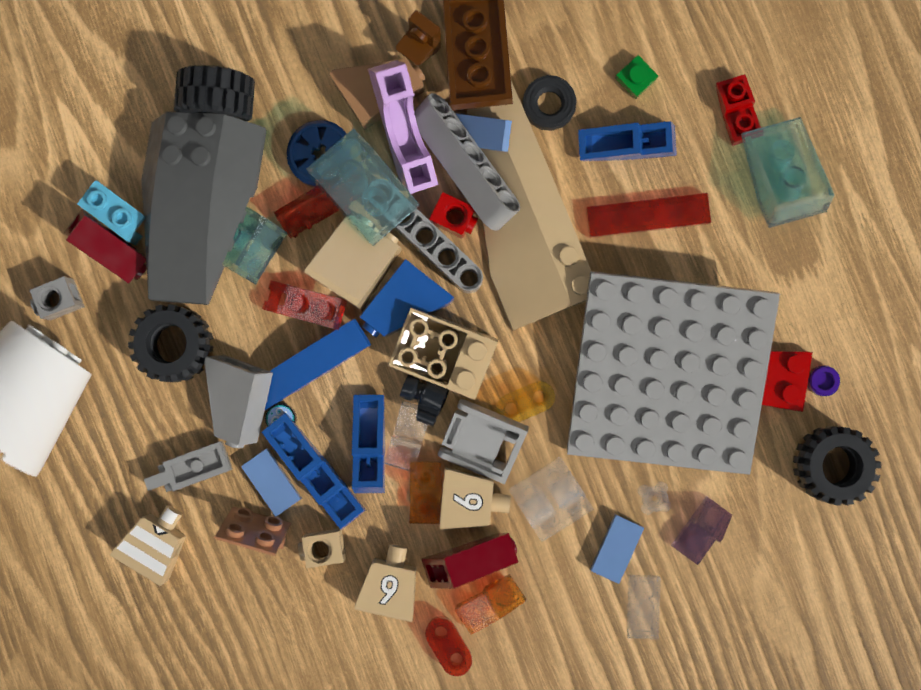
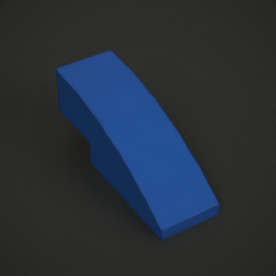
[578,121,677,161]
[352,395,385,493]

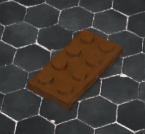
[443,0,513,111]

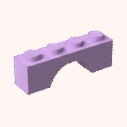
[368,60,438,194]

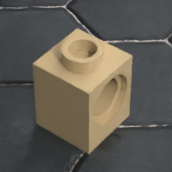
[298,529,346,569]

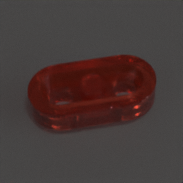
[425,616,472,676]

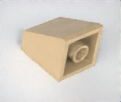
[304,213,402,310]

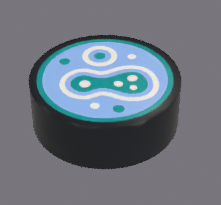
[265,404,297,427]

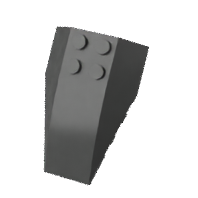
[141,112,267,305]

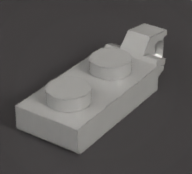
[144,441,233,492]

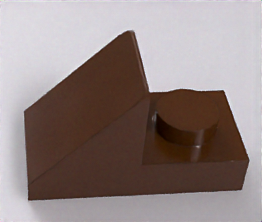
[395,9,441,66]

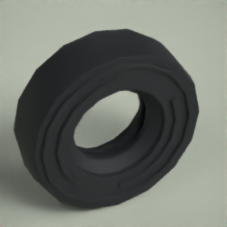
[522,75,577,131]

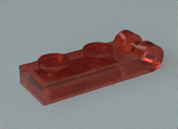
[262,280,347,330]

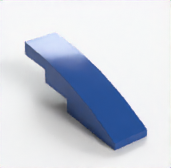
[265,319,371,410]
[262,413,366,530]

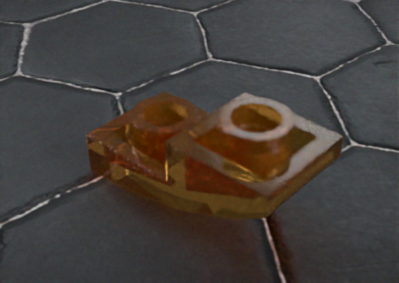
[409,462,441,524]
[454,574,526,635]

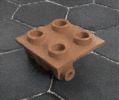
[214,506,291,556]

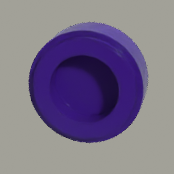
[807,366,840,396]

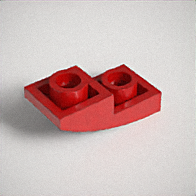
[715,74,763,146]

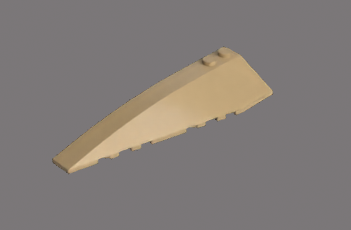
[467,81,591,331]

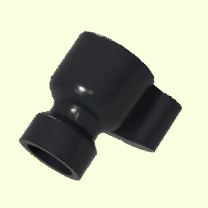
[400,375,449,427]

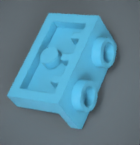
[77,181,145,246]

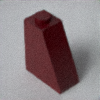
[64,208,147,284]
[421,533,519,589]

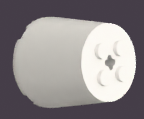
[0,320,92,477]

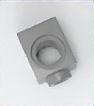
[30,276,85,320]

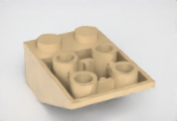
[388,308,499,400]

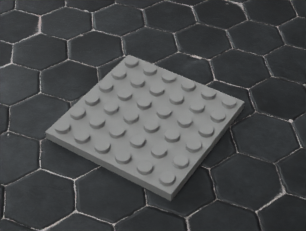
[566,271,780,475]

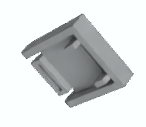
[438,399,529,484]

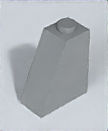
[205,355,273,448]

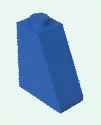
[360,259,454,338]

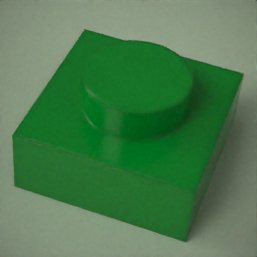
[615,55,659,100]

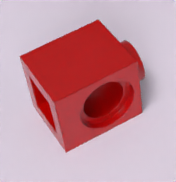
[429,192,479,239]

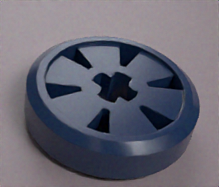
[287,120,354,188]

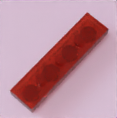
[586,193,711,238]

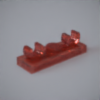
[274,165,367,239]

